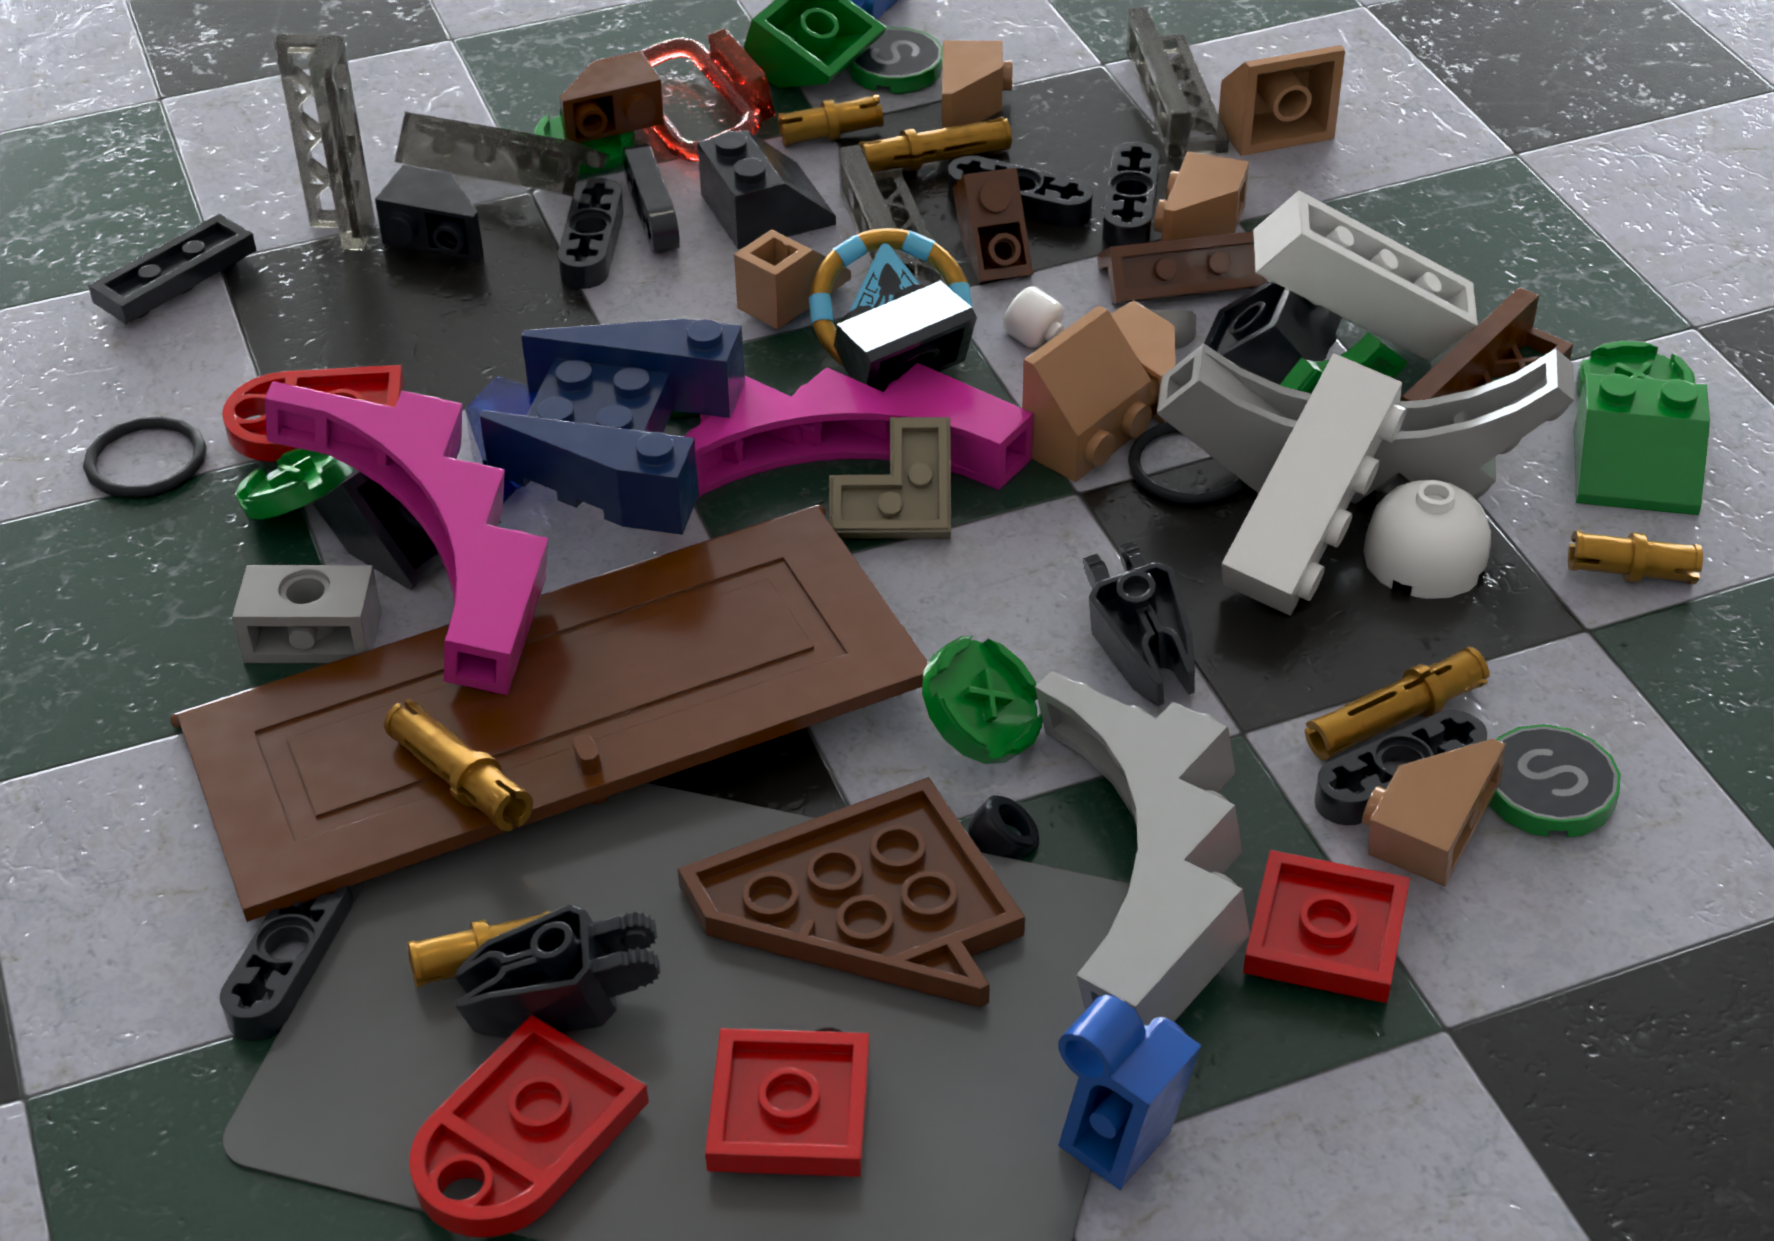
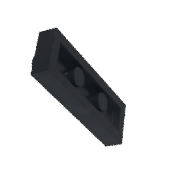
[88,213,257,324]

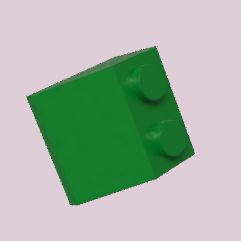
[739,0,886,88]
[1574,373,1710,515]

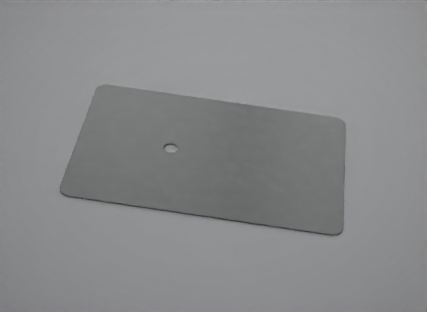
[223,783,1130,1241]

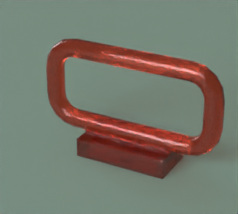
[642,28,775,162]

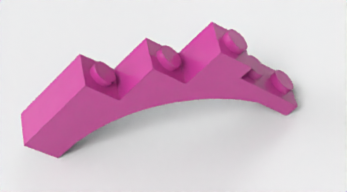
[684,363,1033,499]
[265,381,548,695]

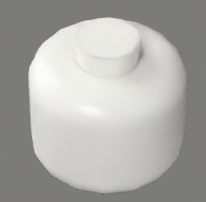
[1003,286,1064,349]

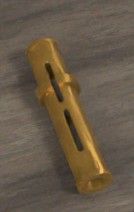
[857,117,1012,176]
[1305,646,1490,761]
[384,699,533,831]

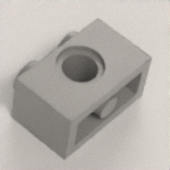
[232,565,382,663]

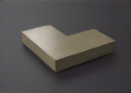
[829,417,951,539]

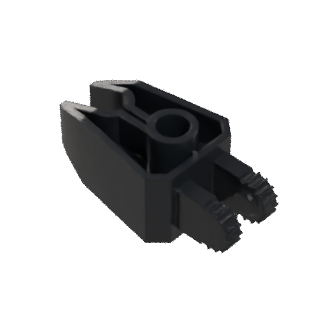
[1083,541,1195,706]
[455,904,660,1038]

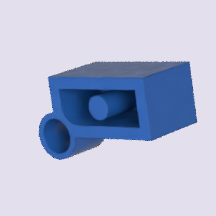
[1058,995,1202,1190]

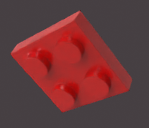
[1243,850,1411,1003]
[705,1028,870,1177]

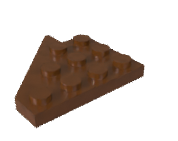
[677,777,1025,1007]

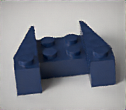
[480,318,745,535]

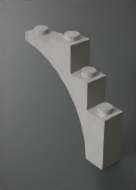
[1157,343,1575,504]
[1035,671,1250,1025]

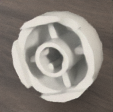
[1363,480,1491,599]

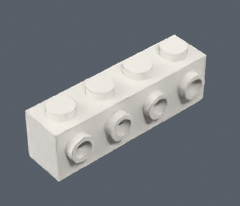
[1253,190,1478,362]
[1222,353,1407,616]

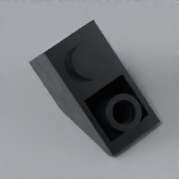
[375,165,484,261]

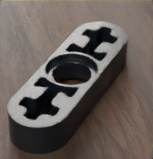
[1102,142,1159,247]
[622,144,680,253]
[948,156,1093,227]
[558,178,624,289]
[1314,710,1487,825]
[220,885,354,1041]

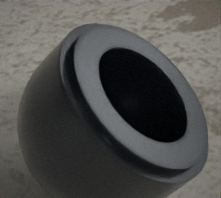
[968,795,1039,860]

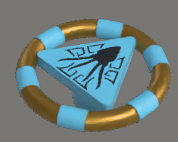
[808,228,972,367]

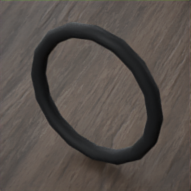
[83,416,206,498]

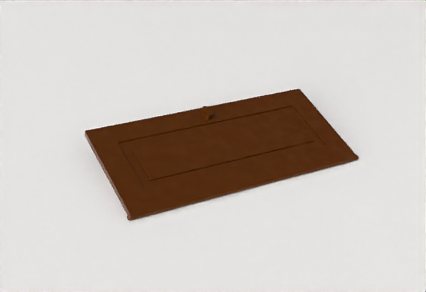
[170,504,928,922]

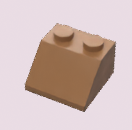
[1218,45,1345,156]
[1022,305,1152,482]

